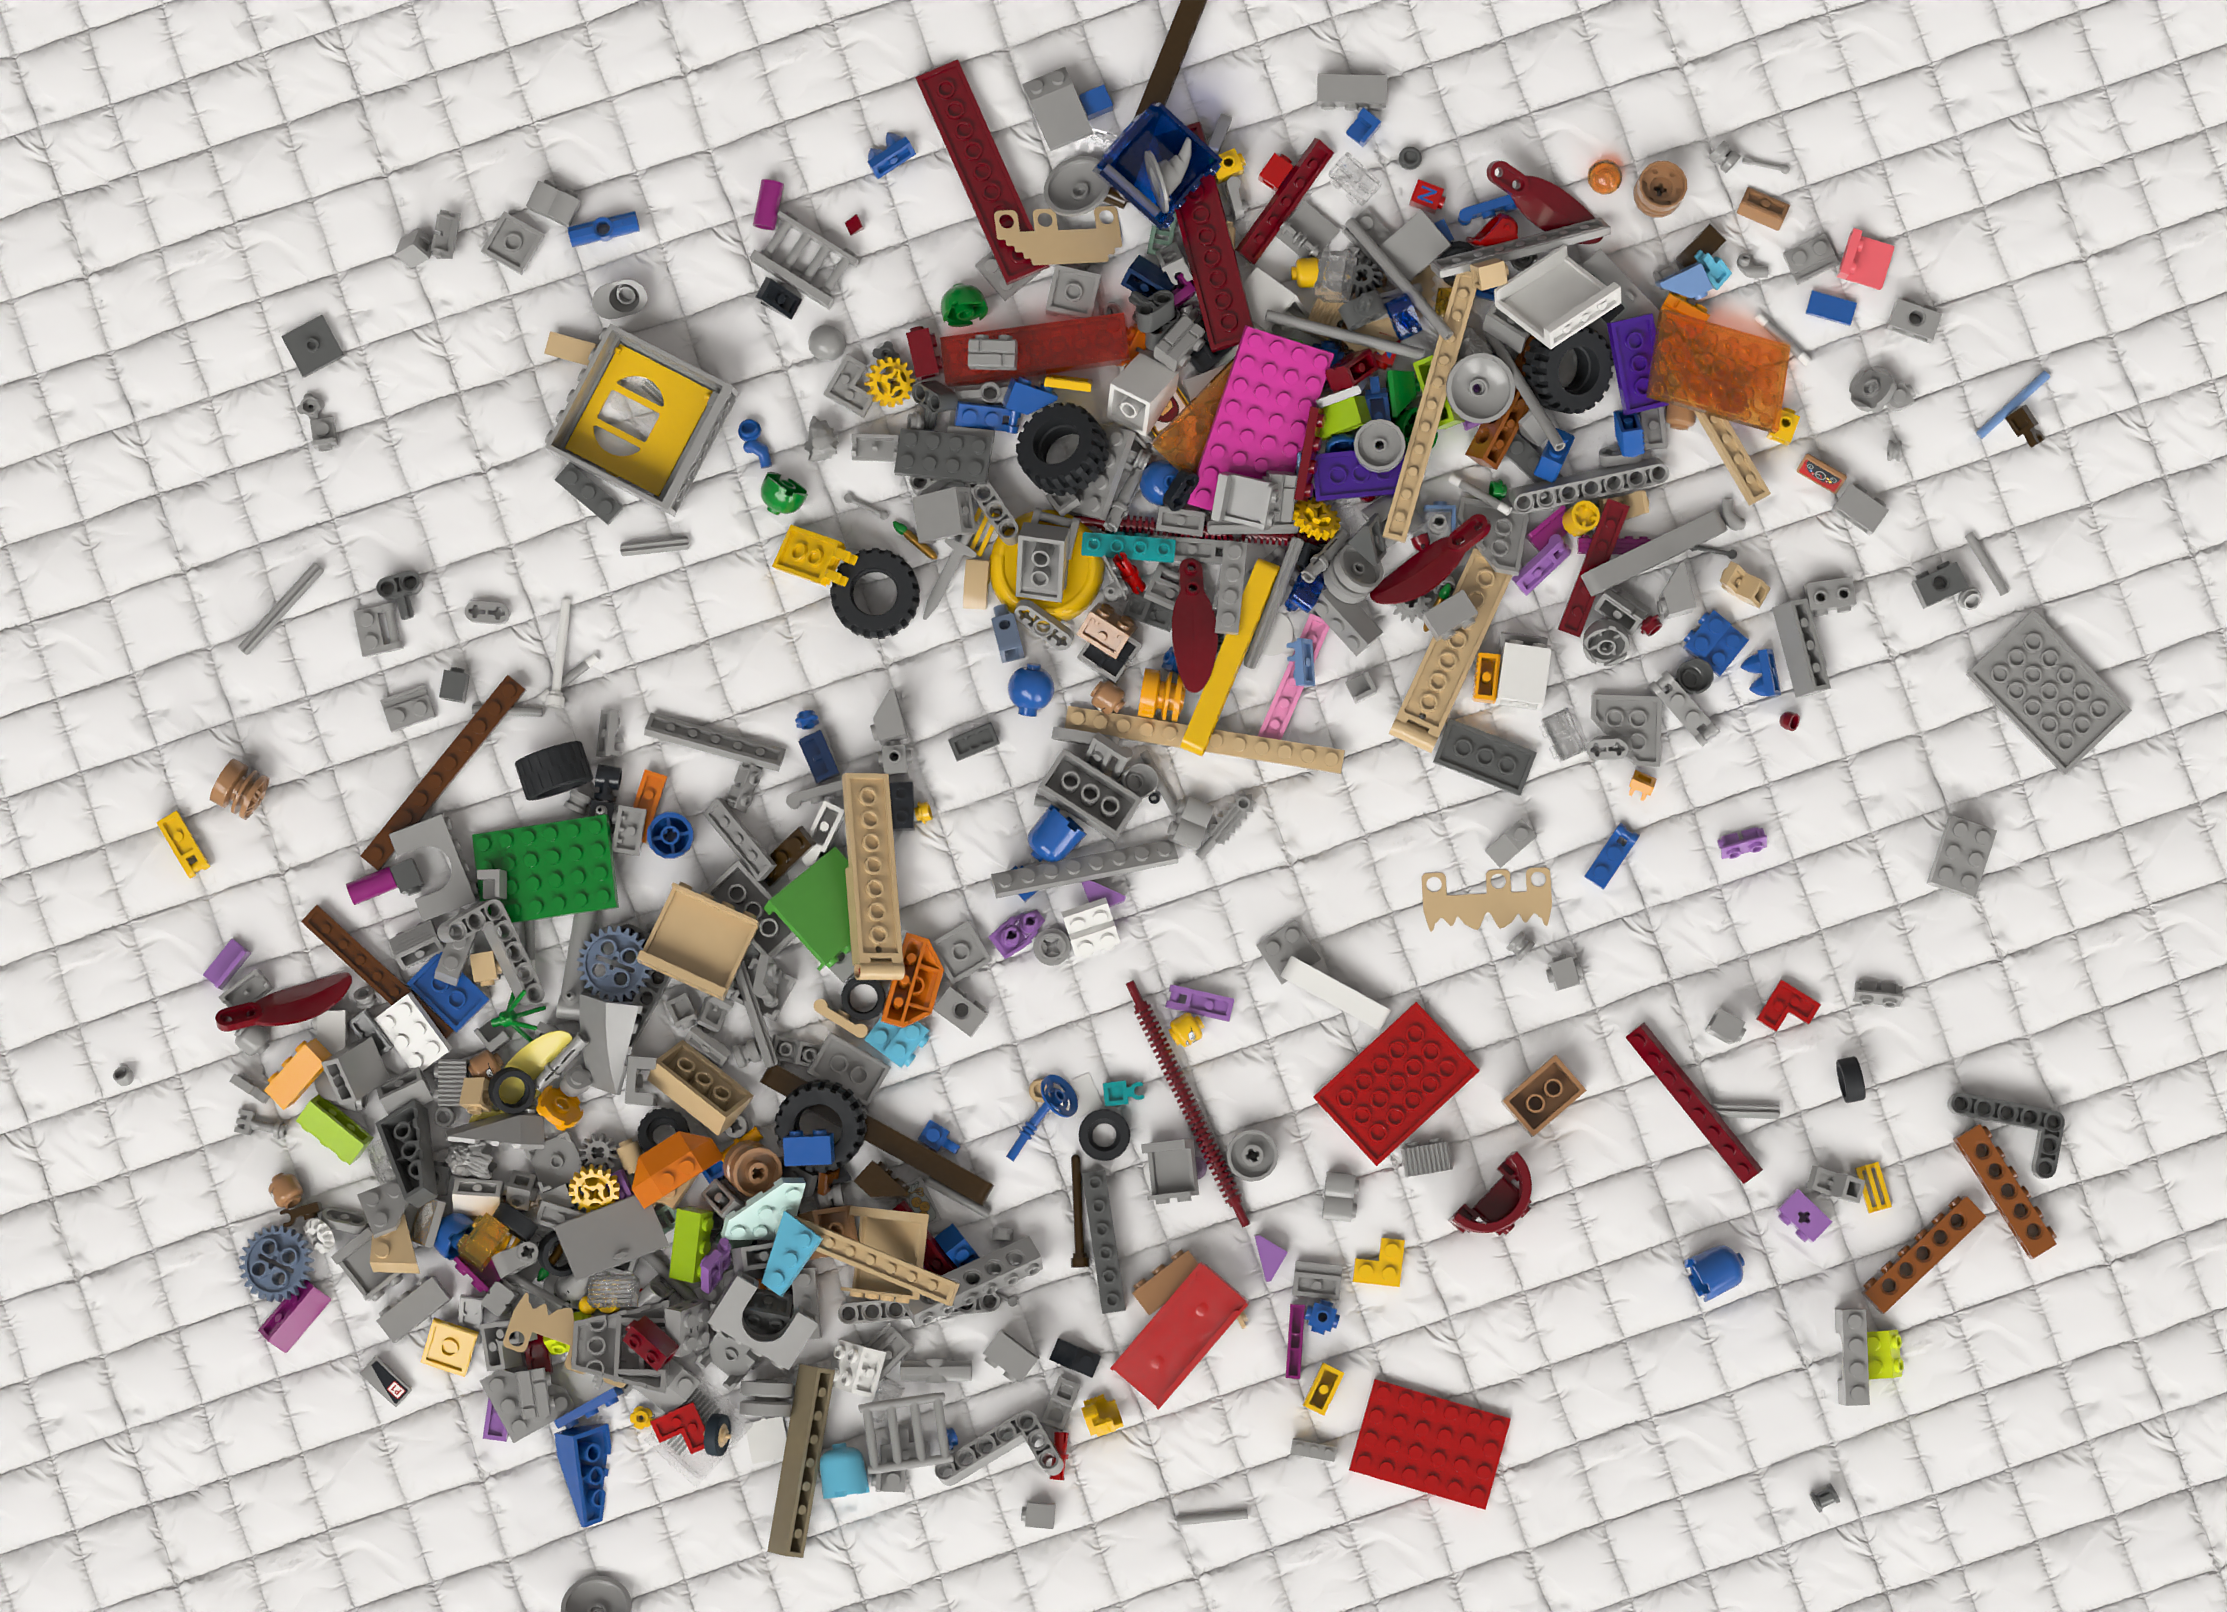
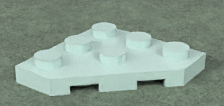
[721,1177,806,1240]

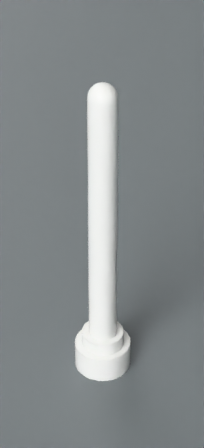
[545,597,571,708]

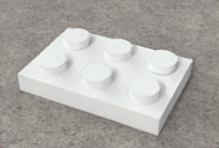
[374,992,453,1072]

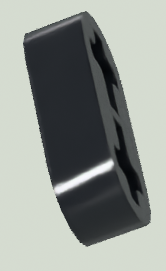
[1163,468,1199,511]

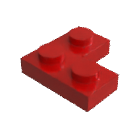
[1756,980,1821,1032]
[650,1401,705,1454]

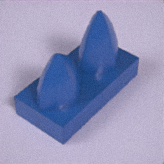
[867,132,916,179]
[1740,649,1781,697]

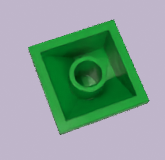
[1385,370,1420,423]

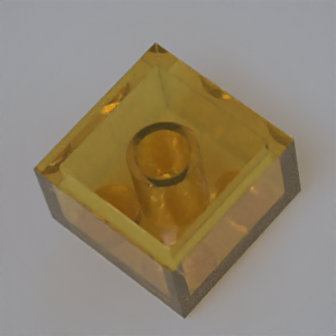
[457,1212,510,1272]

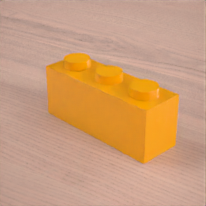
[264,1038,332,1110]

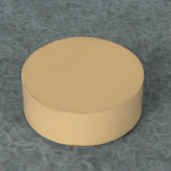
[1029,1079,1050,1102]

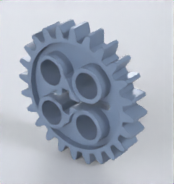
[577,926,652,1002]
[239,1225,315,1302]

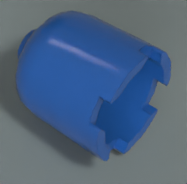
[1027,804,1087,863]
[1684,1245,1745,1302]

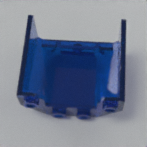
[1092,101,1223,230]

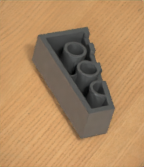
[375,1100,438,1208]

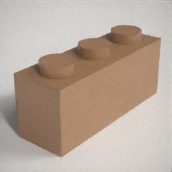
[1132,1249,1199,1315]

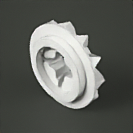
[303,1218,335,1254]

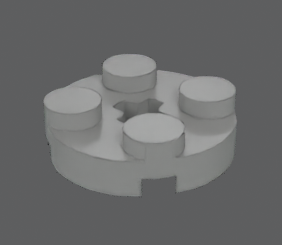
[1849,366,1897,413]

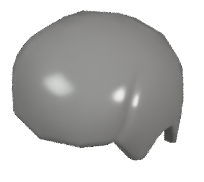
[808,325,846,361]
[1121,763,1159,798]

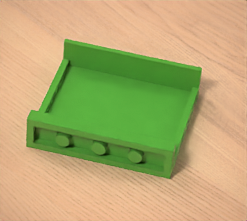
[763,846,851,971]

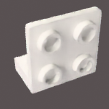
[830,1339,886,1398]

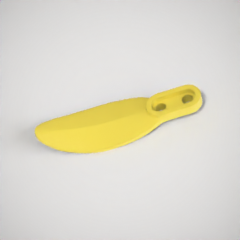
[469,1030,573,1123]

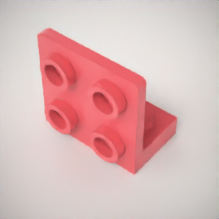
[1837,228,1894,290]

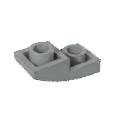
[772,1035,821,1067]

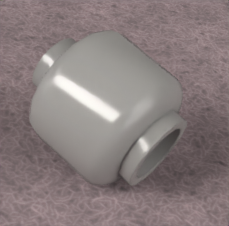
[234,1025,270,1056]

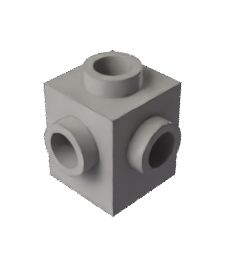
[878,741,912,776]
[503,1170,538,1211]

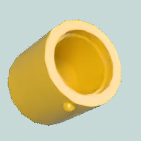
[1562,501,1600,537]

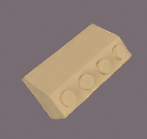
[647,1040,754,1136]

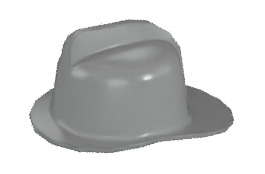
[592,279,647,319]

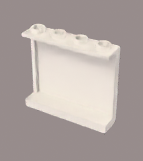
[1494,244,1621,349]

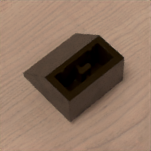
[854,1160,911,1200]

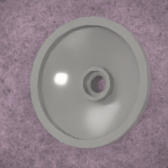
[1044,156,1111,217]
[1446,353,1515,423]
[561,1575,632,1612]

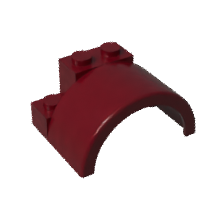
[1448,1151,1532,1236]

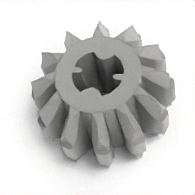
[579,1133,619,1171]

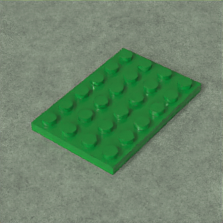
[472,814,619,924]

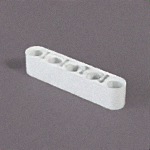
[1280,956,1391,1030]

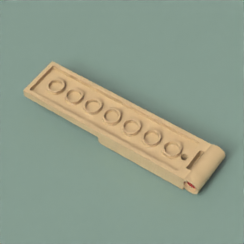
[1389,548,1513,753]
[842,773,905,980]

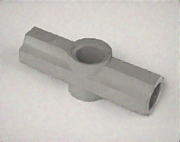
[954,382,1010,408]
[900,1359,972,1383]

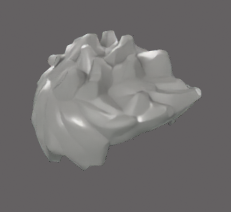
[804,416,839,462]

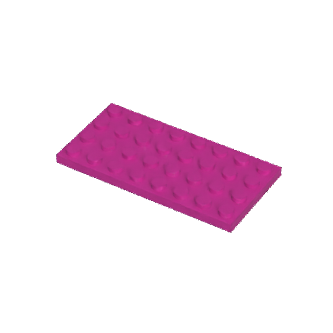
[1186,325,1334,511]

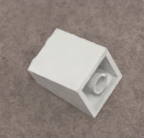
[1243,267,1309,339]
[1106,353,1179,437]
[1495,640,1552,711]

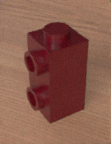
[906,326,943,382]
[623,1315,680,1372]

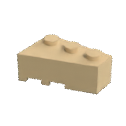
[370,1212,420,1274]

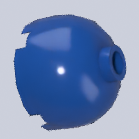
[1140,460,1187,506]
[647,812,694,859]
[434,1213,479,1260]

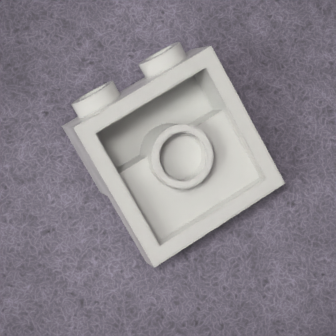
[1061,897,1120,958]

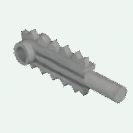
[1195,791,1257,860]

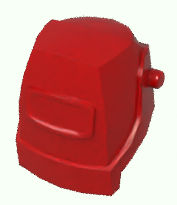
[1466,213,1518,248]

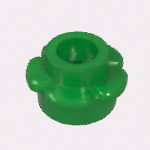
[1489,479,1507,501]

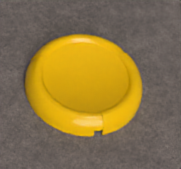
[989,509,1105,625]

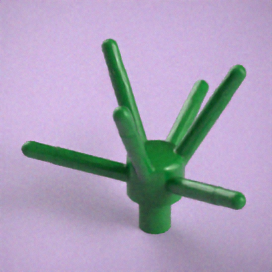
[491,990,546,1042]

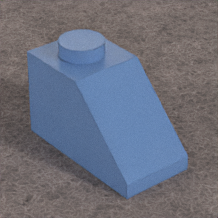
[1655,262,1713,300]

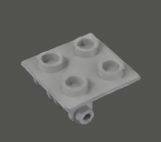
[1276,201,1340,258]
[1103,555,1128,602]

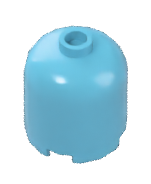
[820,1443,870,1499]

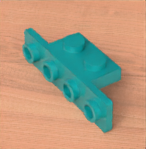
[1081,531,1176,563]

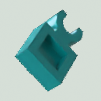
[1103,1081,1144,1107]

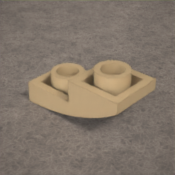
[544,331,598,366]
[963,559,990,610]

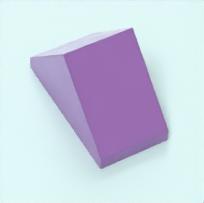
[1081,880,1126,908]
[1254,1235,1288,1282]

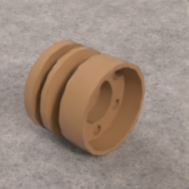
[1633,161,1687,218]
[210,758,270,820]

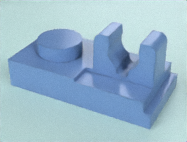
[1286,638,1315,687]

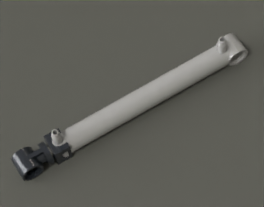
[556,764,622,1022]

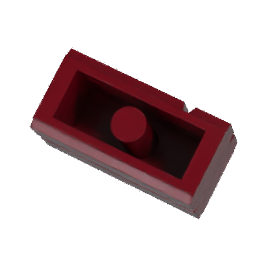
[1325,348,1378,392]

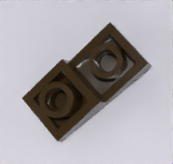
[1676,224,1726,268]

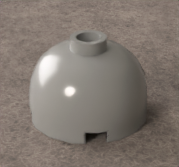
[1583,619,1630,666]

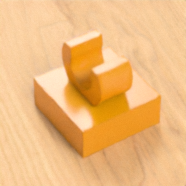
[1629,770,1657,801]

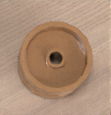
[723,1140,782,1197]

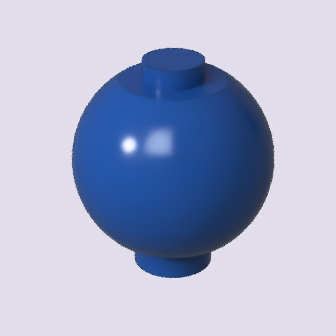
[1008,663,1054,717]

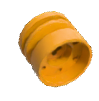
[1138,668,1186,722]

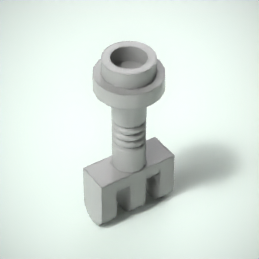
[234,1109,288,1139]

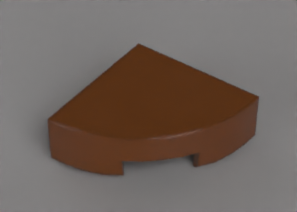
[817,1168,840,1196]

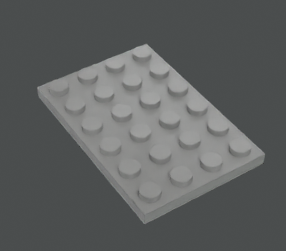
[1966,610,2132,775]

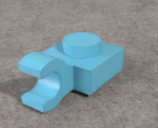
[1694,250,1732,290]

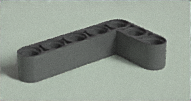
[622,924,672,1048]
[1947,1093,2065,1179]

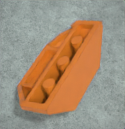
[881,932,944,1028]
[632,1131,724,1209]

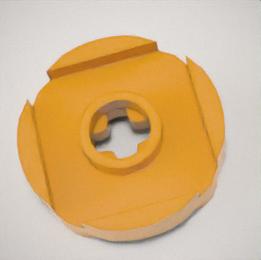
[536,1085,583,1131]

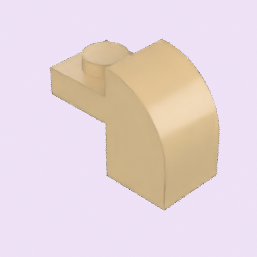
[1719,561,1771,608]

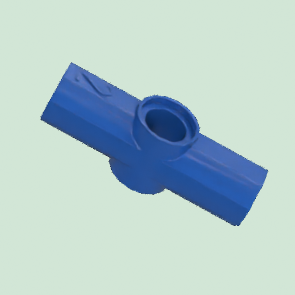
[567,211,640,247]

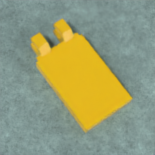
[772,525,858,587]

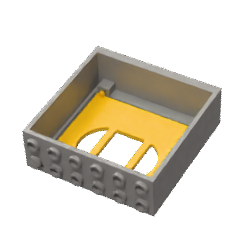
[545,323,739,517]

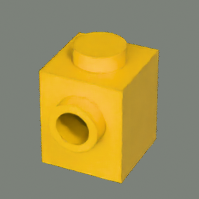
[1210,148,1246,184]
[1766,407,1800,446]

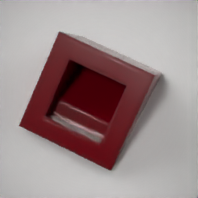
[845,214,864,236]

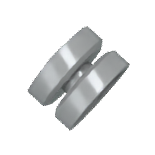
[1354,419,1405,473]
[1323,544,1384,604]
[1226,1129,1278,1182]
[739,1379,793,1417]

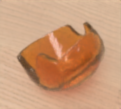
[1587,159,1622,195]

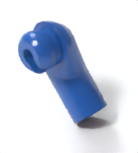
[743,440,772,469]

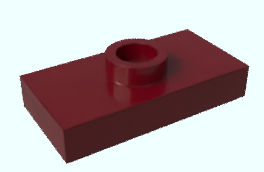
[525,1334,553,1374]

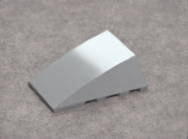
[579,990,643,1095]
[571,1300,670,1394]

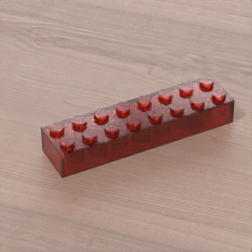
[940,312,1132,387]

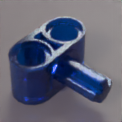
[1385,293,1422,341]
[1284,568,1325,613]

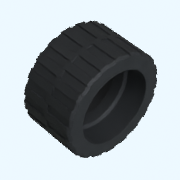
[515,741,593,801]

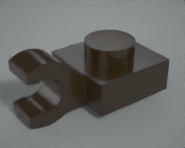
[2005,404,2045,448]
[280,1202,323,1227]

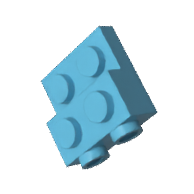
[864,1018,930,1068]

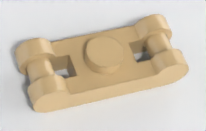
[814,999,869,1038]

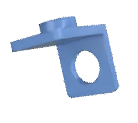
[1423,501,1456,533]

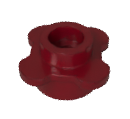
[1640,614,1663,637]

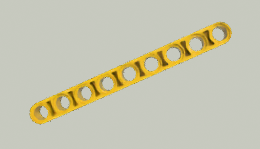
[1180,558,1281,756]

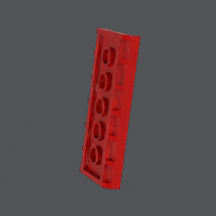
[1110,1261,1249,1410]

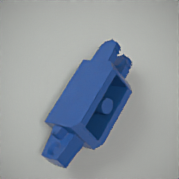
[1364,376,1391,449]

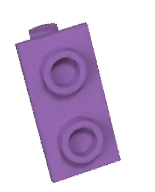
[1717,827,1767,859]

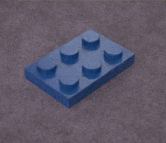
[407,952,490,1033]

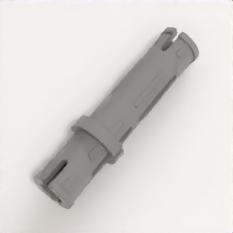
[1103,468,1143,532]
[1301,529,1350,583]
[533,1032,589,1092]

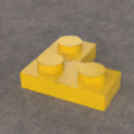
[1353,1238,1405,1287]

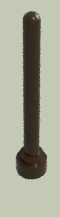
[1071,1154,1090,1268]

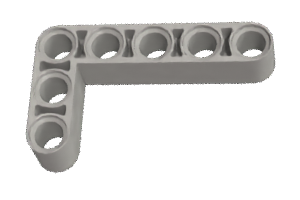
[909,477,1020,545]
[437,899,545,1006]
[935,1410,1064,1486]

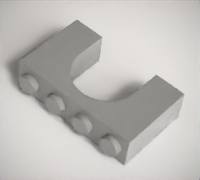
[389,813,479,922]
[708,1269,819,1370]
[1835,1309,1870,1406]

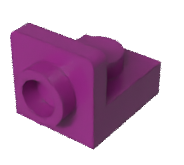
[1172,273,1196,309]

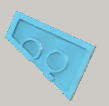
[761,1211,823,1297]

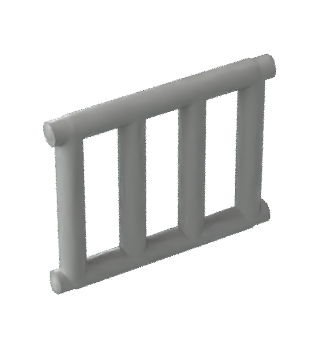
[858,1392,954,1474]

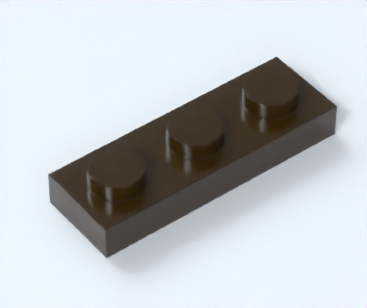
[764,826,817,887]

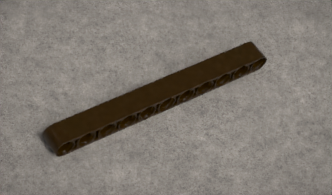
[1103,0,1207,209]
[760,1065,994,1206]

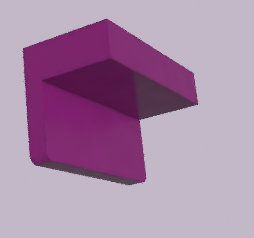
[1527,505,1568,552]

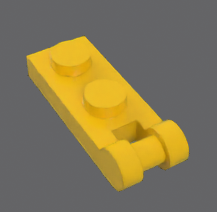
[156,810,211,879]

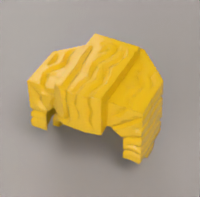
[1081,1394,1124,1437]

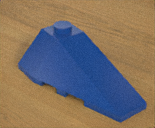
[554,1423,611,1528]

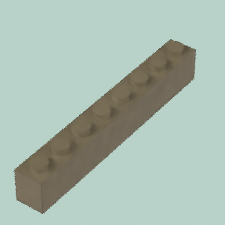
[767,1364,835,1558]

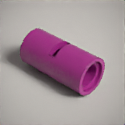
[753,179,784,230]
[346,866,398,905]

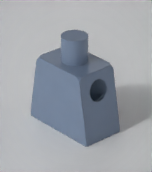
[991,604,1025,663]

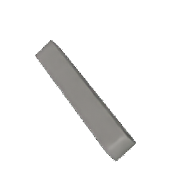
[1509,457,1669,513]
[1581,509,1728,597]
[838,1292,1001,1324]

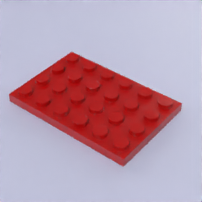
[1313,1002,1480,1166]
[1349,1379,1511,1510]

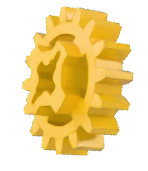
[864,357,915,407]
[1292,497,1341,541]
[568,1164,620,1213]

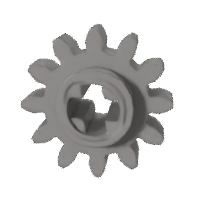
[1390,593,1432,623]

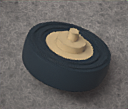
[703,1413,731,1457]

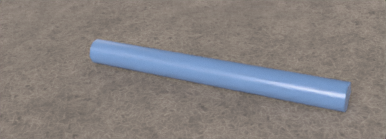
[1976,371,2050,439]

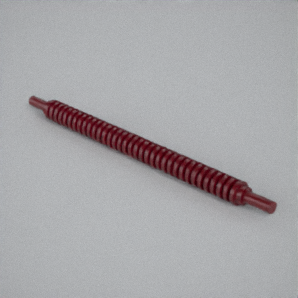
[1074,513,1337,546]
[1126,980,1250,1228]

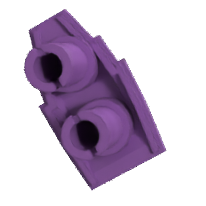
[988,909,1045,959]

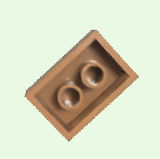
[1501,1055,1587,1137]

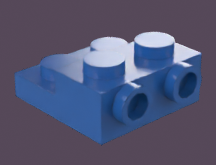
[1683,610,1749,677]

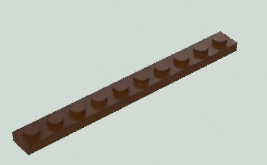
[360,675,526,871]

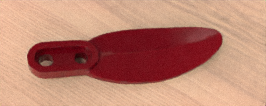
[1486,160,1603,244]
[1370,514,1491,604]
[1171,558,1218,693]
[215,972,352,1032]

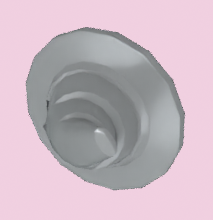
[1144,137,1192,213]
[543,1260,607,1313]

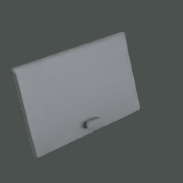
[553,1195,669,1282]

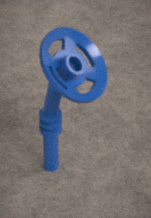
[1006,1074,1078,1162]

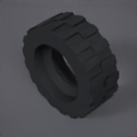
[637,1107,691,1153]
[1078,1109,1130,1161]

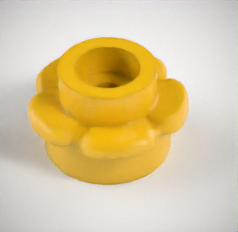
[914,801,933,824]
[630,1406,653,1429]

